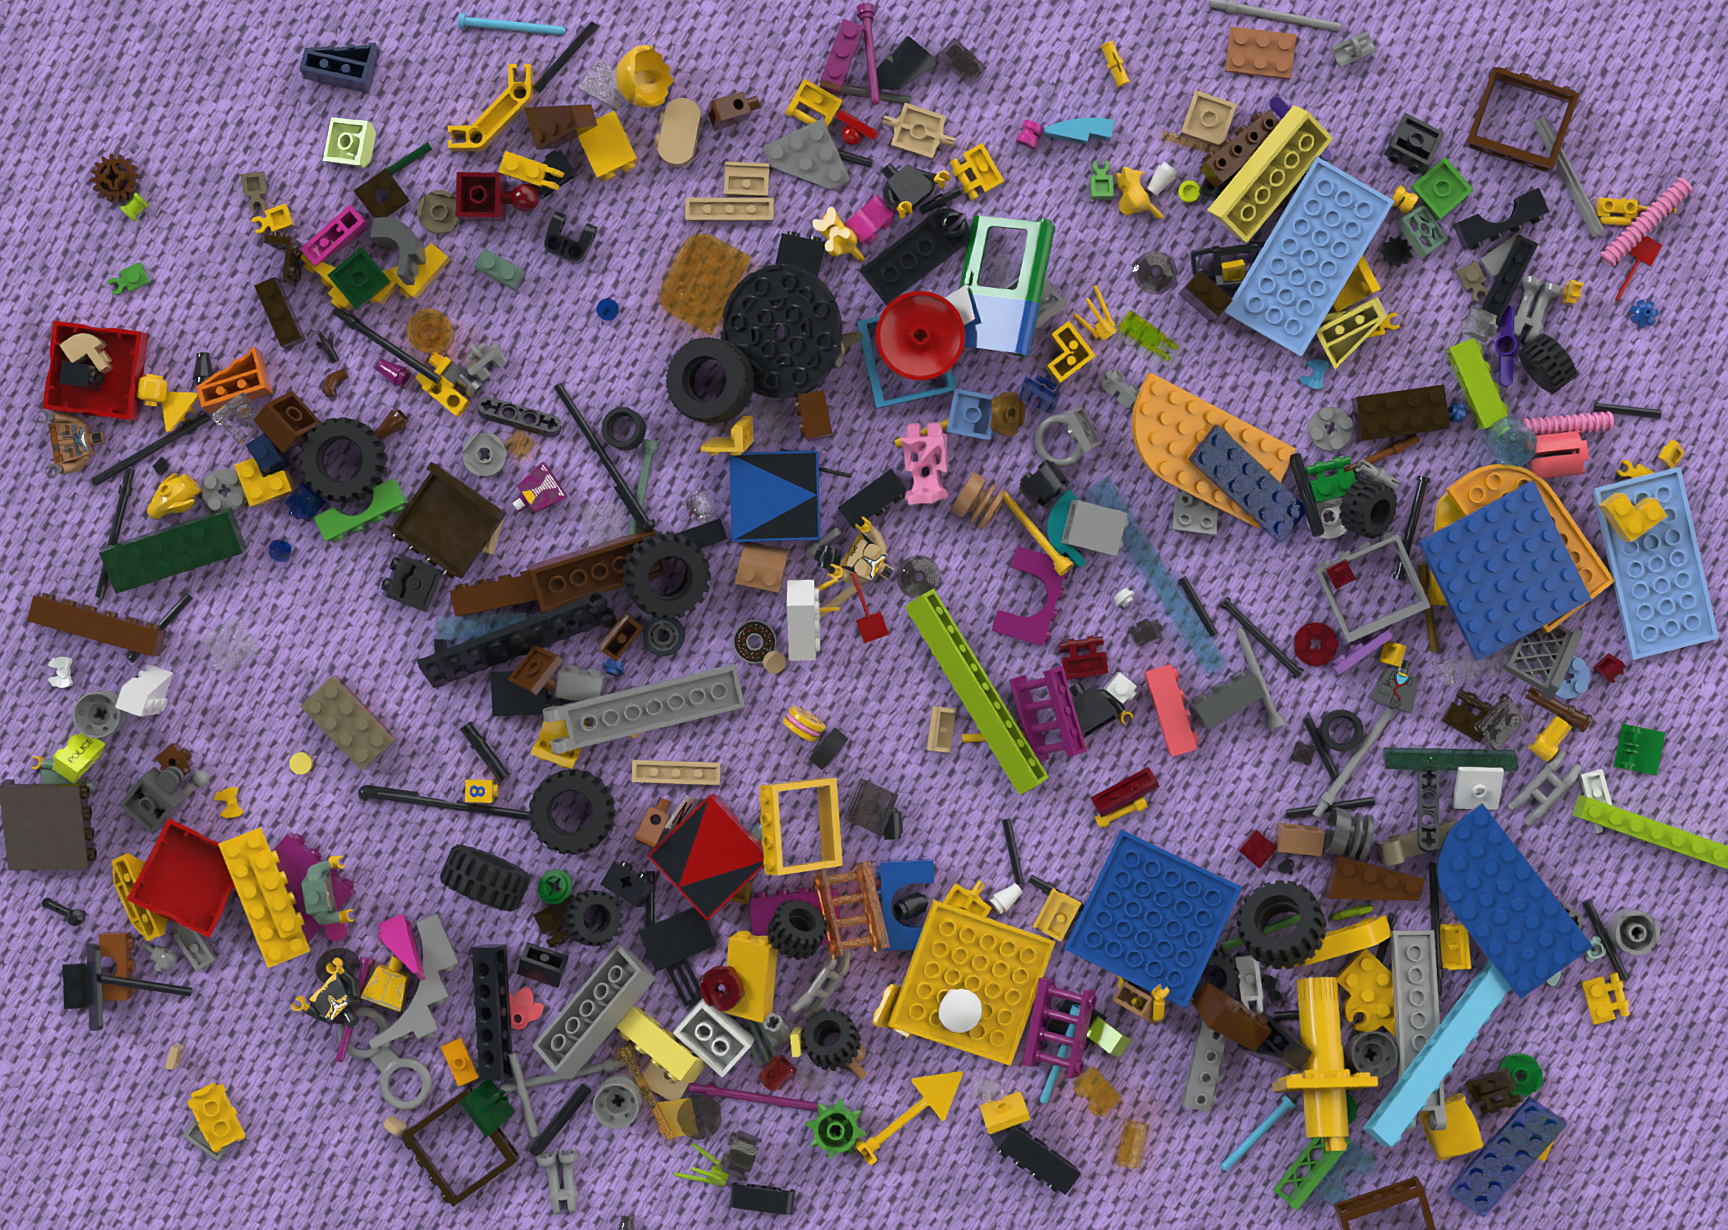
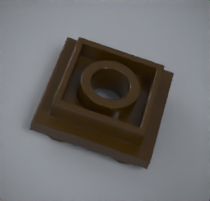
[354,168,410,218]

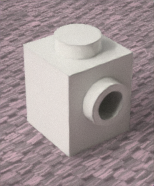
[1103,672,1137,704]

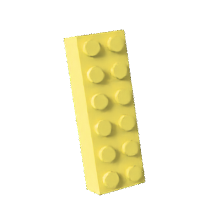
[1208,105,1334,243]

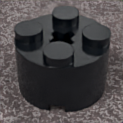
[1019,459,1070,510]

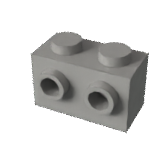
[555,665,607,701]

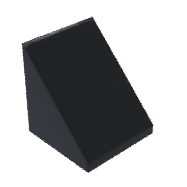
[153,456,171,475]

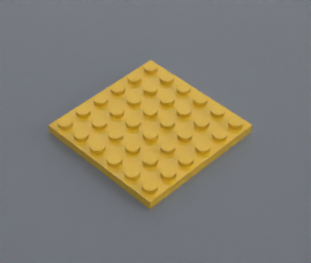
[888,899,1056,1066]

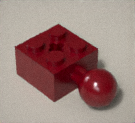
[455,172,540,221]

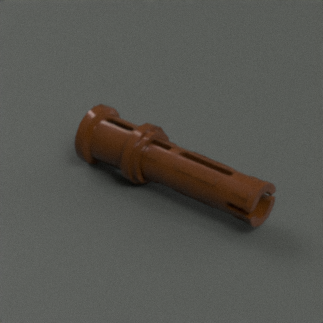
[1525,686,1592,733]

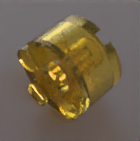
[406,308,455,355]

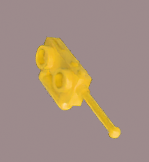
[1596,198,1677,226]

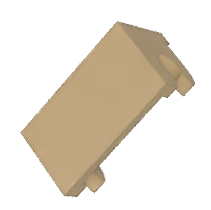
[927,706,956,753]

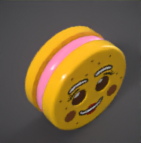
[782,705,826,743]

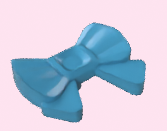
[1299,359,1330,390]

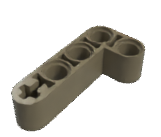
[1375,819,1458,866]

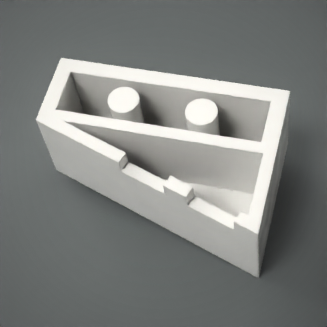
[115,664,173,716]

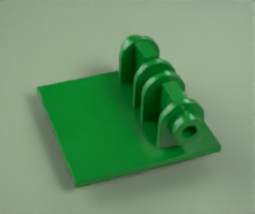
[1613,724,1666,775]

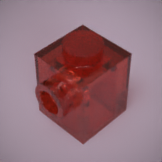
[758,1055,798,1091]

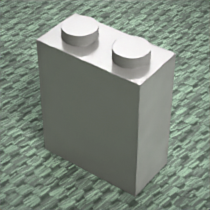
[1061,500,1128,556]

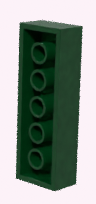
[99,507,246,594]

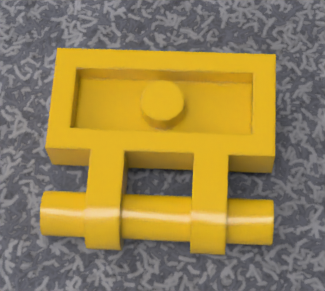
[949,143,1004,201]
[1581,972,1630,1025]

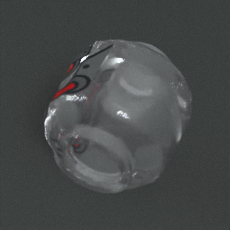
[686,489,717,524]

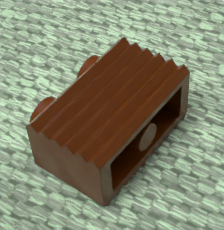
[598,610,643,661]

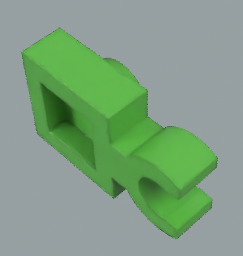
[1089,161,1114,199]
[107,262,151,295]

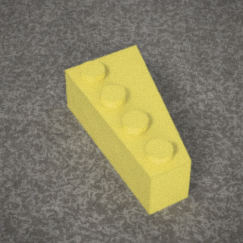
[616,1005,707,1083]

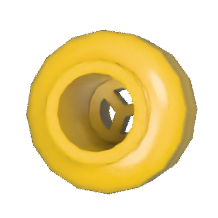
[137,374,168,407]

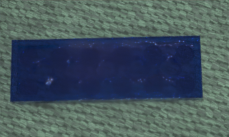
[1188,425,1305,543]
[1447,1096,1567,1218]

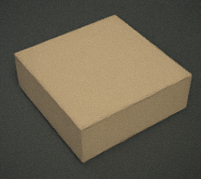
[165,1043,184,1070]

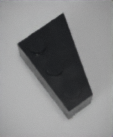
[1237,1011,1312,1070]

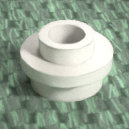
[1114,588,1135,608]

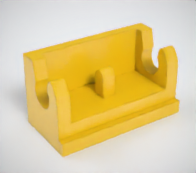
[1440,922,1471,970]

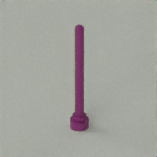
[856,3,880,105]

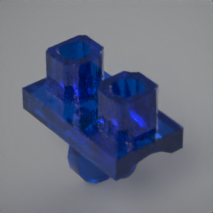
[1019,373,1060,413]

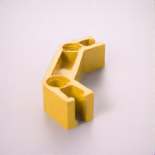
[448,64,533,152]
[1282,915,1392,968]

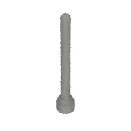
[1236,628,1286,730]

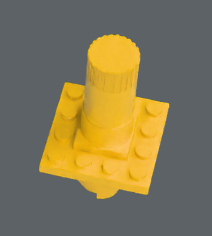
[1272,977,1378,1151]

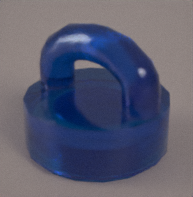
[268,540,292,562]

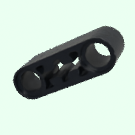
[730,1182,796,1215]

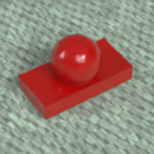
[836,110,880,146]

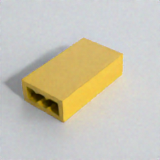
[723,931,778,1023]

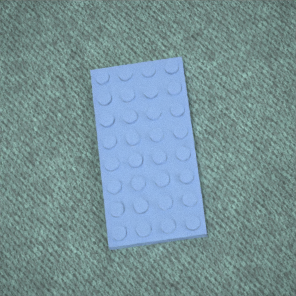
[1224,157,1394,357]
[1592,467,1719,660]

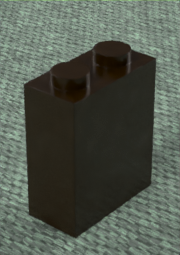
[1178,271,1233,323]

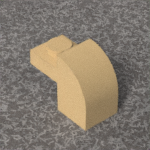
[60,334,113,373]

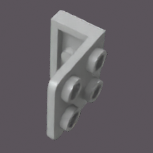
[1004,277,1067,329]

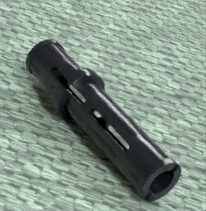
[459,721,510,782]

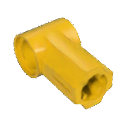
[1528,716,1572,762]

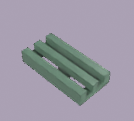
[741,1020,779,1066]

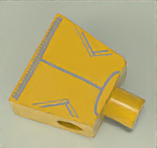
[360,955,410,1012]

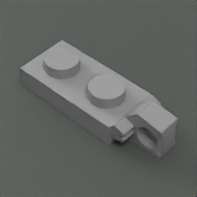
[171,921,217,972]

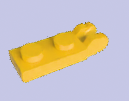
[498,151,564,191]

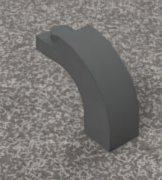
[370,217,426,285]

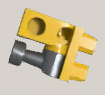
[416,353,483,418]

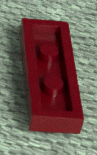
[1090,767,1160,818]

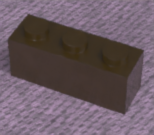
[254,277,306,349]

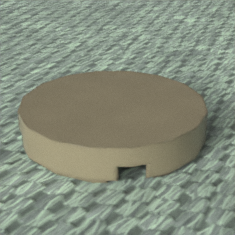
[417,190,461,234]

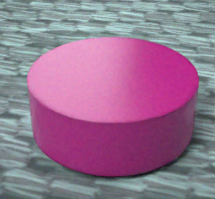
[324,922,348,941]

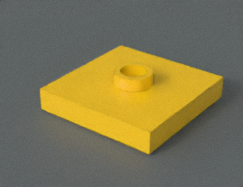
[979,1091,1030,1134]

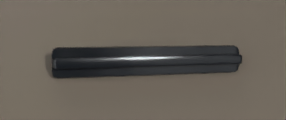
[1290,453,1324,537]
[529,1083,591,1157]

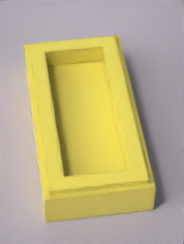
[790,1027,803,1057]

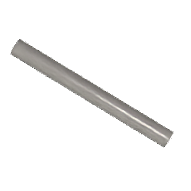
[508,1053,539,1138]

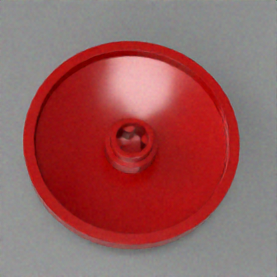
[876,291,965,381]

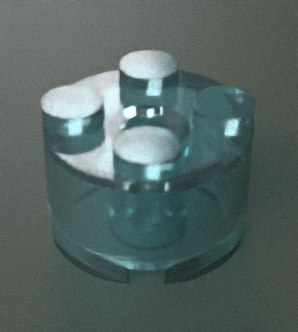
[1485,416,1537,467]

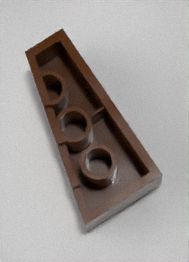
[1324,854,1425,901]

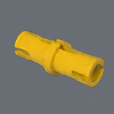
[1100,41,1130,88]

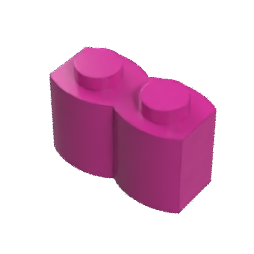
[844,195,895,245]

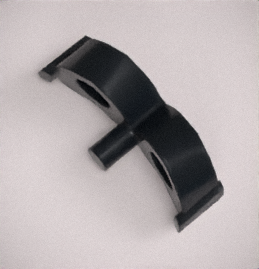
[1261,974,1283,1007]

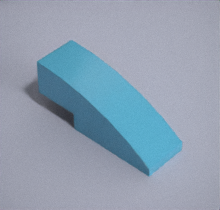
[1043,118,1115,145]

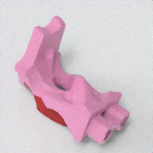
[901,422,948,505]

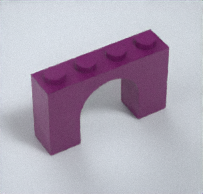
[991,546,1070,646]
[749,885,843,945]

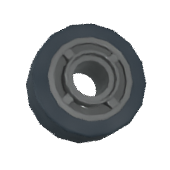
[643,617,685,656]

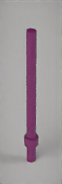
[689,1083,819,1112]

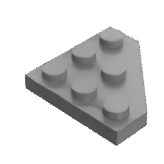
[763,118,851,189]

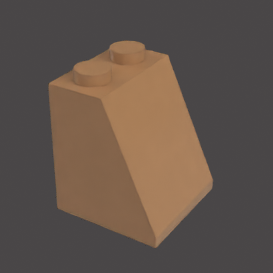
[735,541,789,593]

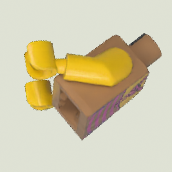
[1113,975,1170,1026]

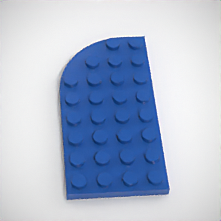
[1437,803,1593,999]

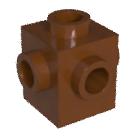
[155,743,194,777]

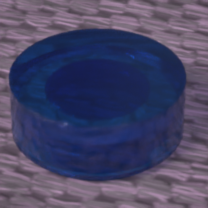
[596,298,619,321]

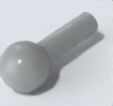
[806,527,842,558]
[181,770,210,796]

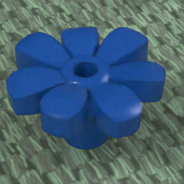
[1630,300,1659,328]

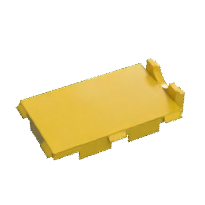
[187,1082,246,1153]

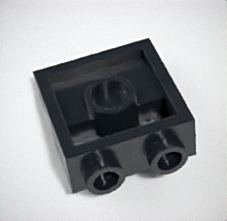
[1384,113,1444,175]
[381,553,443,612]

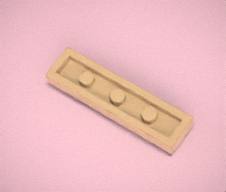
[685,198,774,221]
[632,759,721,785]

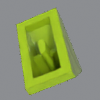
[1087,1016,1132,1057]

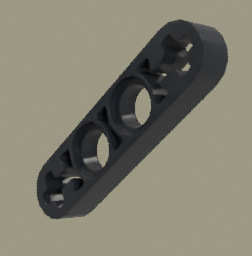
[477,397,561,438]
[1417,767,1439,853]

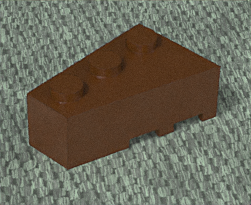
[524,104,598,150]
[1191,982,1271,1051]

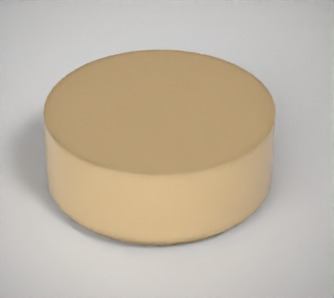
[763,651,786,674]
[383,1116,407,1136]

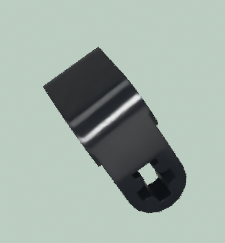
[544,211,598,264]

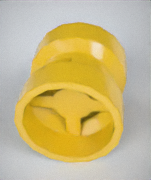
[1392,185,1418,215]

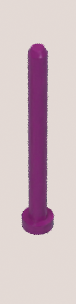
[336,956,376,1063]

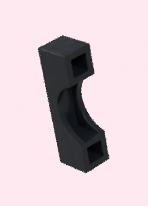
[1453,188,1549,251]

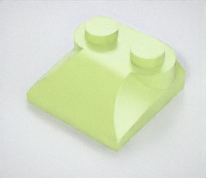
[323,117,376,168]

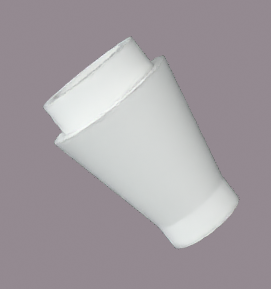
[1147,162,1177,196]
[989,883,1023,914]

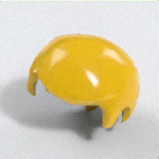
[615,45,674,109]

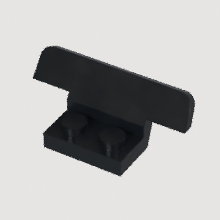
[62,943,103,1031]

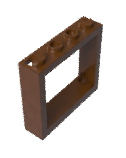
[1465,67,1580,174]
[1333,1176,1436,1230]

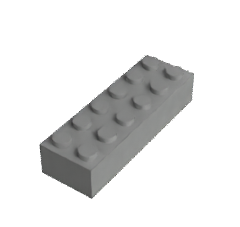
[533,944,656,1080]

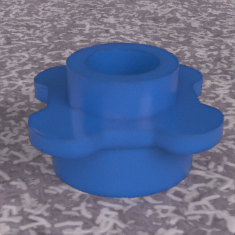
[1448,402,1466,423]
[603,658,624,676]

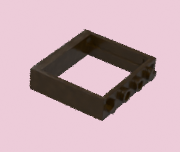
[401,1085,520,1207]

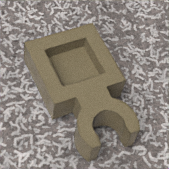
[240,171,268,211]
[1456,261,1489,303]

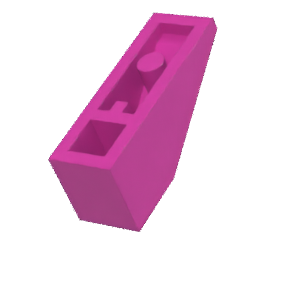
[300,205,371,266]
[378,914,426,981]

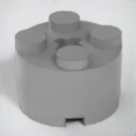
[1607,908,1660,955]

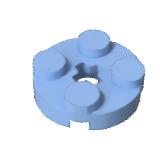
[1547,655,1590,699]

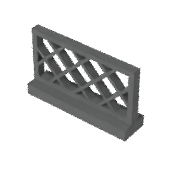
[1505,625,1583,701]

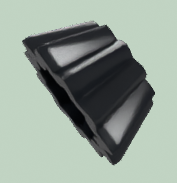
[1381,236,1412,268]

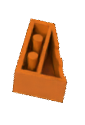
[196,347,273,414]

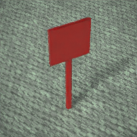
[1615,236,1663,301]
[851,573,889,644]

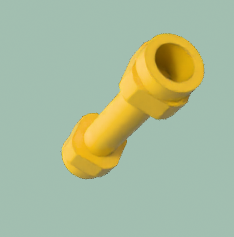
[1094,796,1148,829]

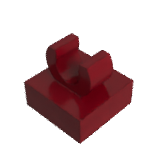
[1325,559,1356,589]
[1593,653,1626,683]

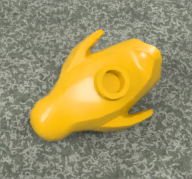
[147,473,202,520]

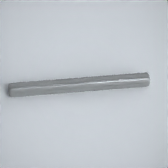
[1534,117,1605,237]

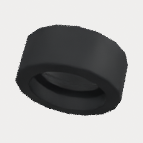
[601,407,646,451]
[1319,710,1364,752]
[809,728,848,770]

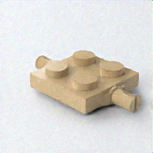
[882,103,956,160]

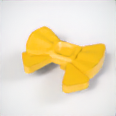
[214,787,244,819]

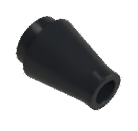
[192,352,214,386]

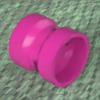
[1016,120,1045,150]

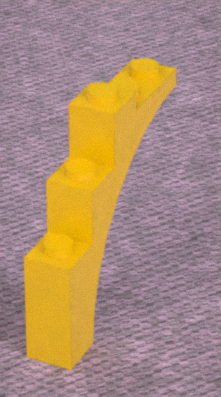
[300,243,451,310]

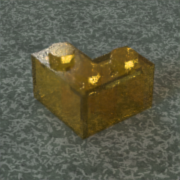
[1073,1065,1123,1117]

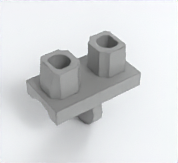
[1331,31,1377,68]
[466,342,507,382]

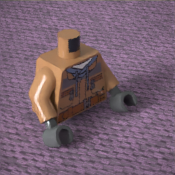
[37,410,105,479]

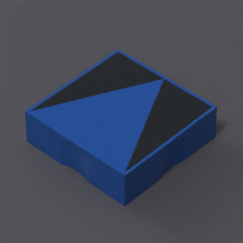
[729,450,821,542]

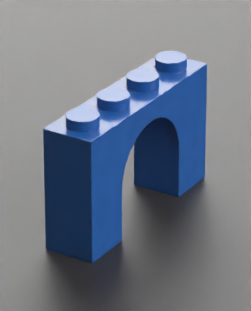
[876,859,934,951]

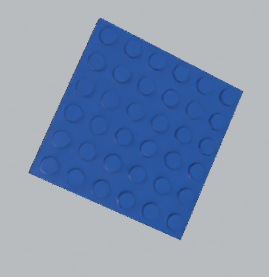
[1417,481,1591,661]
[1064,830,1242,1009]

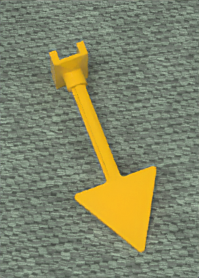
[853,1071,963,1166]

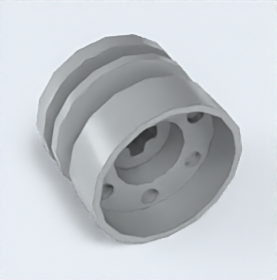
[72,690,128,738]
[593,1073,643,1129]

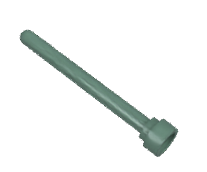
[628,439,660,535]

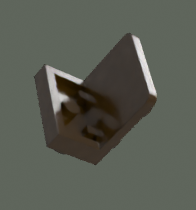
[264,231,303,287]

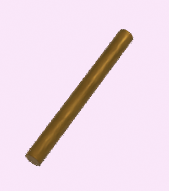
[1418,564,1439,652]

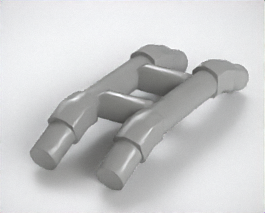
[1508,749,1583,826]
[791,944,852,1019]

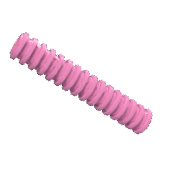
[1600,178,1693,267]
[1501,411,1614,440]

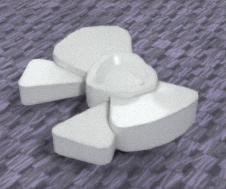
[48,656,73,688]

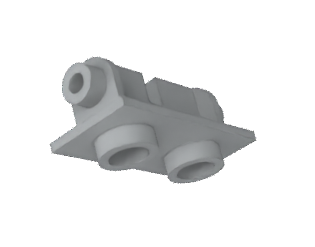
[1099,369,1140,410]

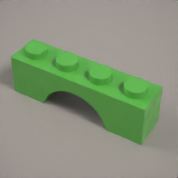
[314,478,408,543]

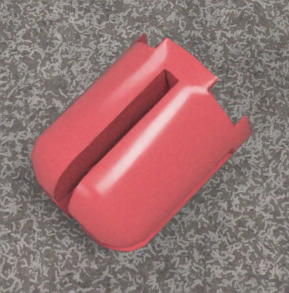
[1525,431,1589,479]

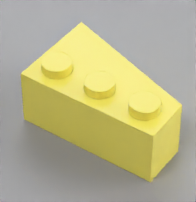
[1316,296,1388,369]

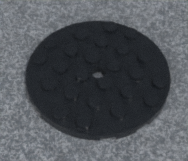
[720,264,843,399]

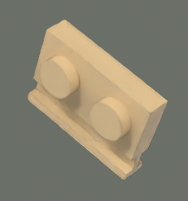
[724,162,770,197]

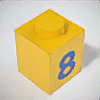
[465,779,499,803]

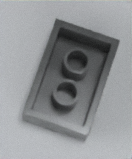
[1189,670,1266,730]

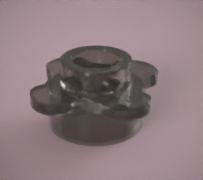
[1291,741,1316,766]

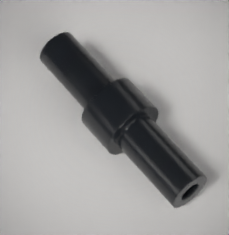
[919,187,962,215]

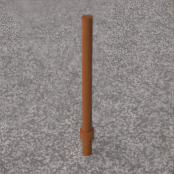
[1296,434,1420,498]

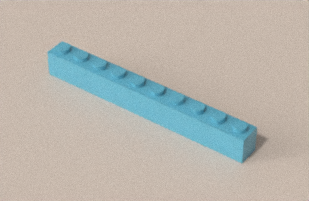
[1363,959,1512,1147]

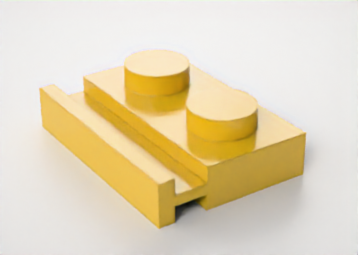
[1033,888,1081,942]

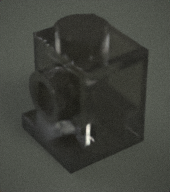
[1127,618,1163,647]

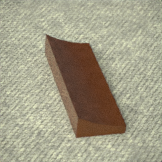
[526,529,669,612]

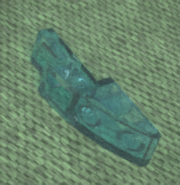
[436,613,526,640]

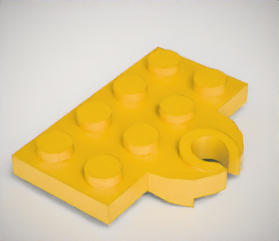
[1335,948,1396,1038]

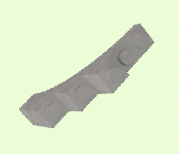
[369,913,459,1050]

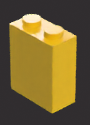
[578,110,638,182]

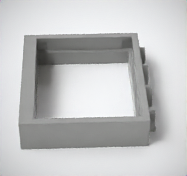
[1315,532,1431,643]

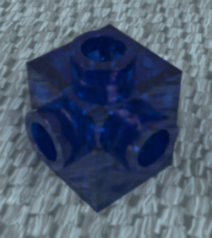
[285,483,326,522]

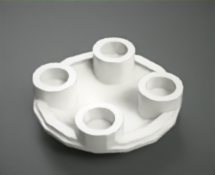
[939,989,982,1033]

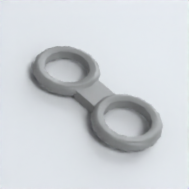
[338,1006,432,1110]

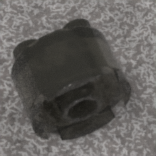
[719,1130,762,1181]

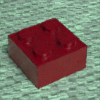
[1237,829,1277,869]

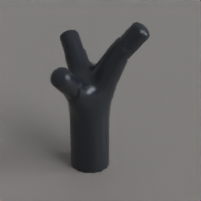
[316,331,339,364]

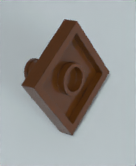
[508,645,563,695]

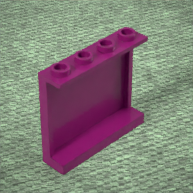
[234,833,356,944]

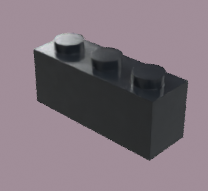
[838,469,907,530]

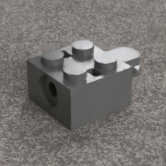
[119,766,187,835]

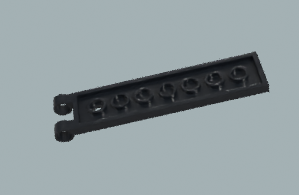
[417,591,617,688]

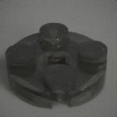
[677,1094,722,1140]

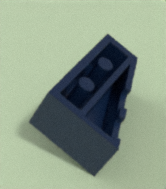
[299,42,379,93]

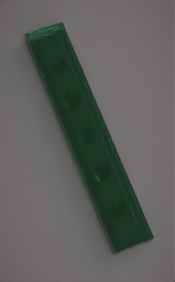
[1382,747,1519,772]

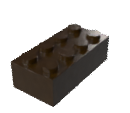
[1352,384,1450,442]

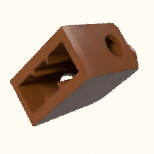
[635,797,672,849]

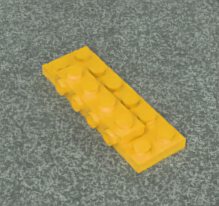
[218,827,310,968]

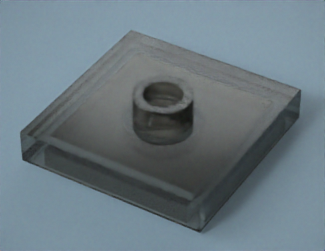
[844,778,899,836]

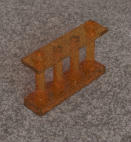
[813,860,890,960]

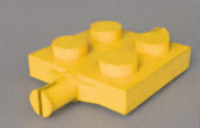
[942,880,992,917]

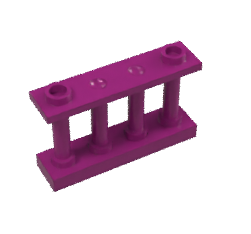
[1009,665,1087,762]
[1022,977,1097,1079]

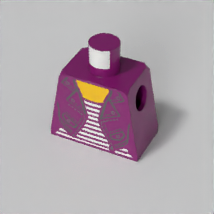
[512,462,569,513]

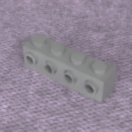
[1181,1017,1230,1112]

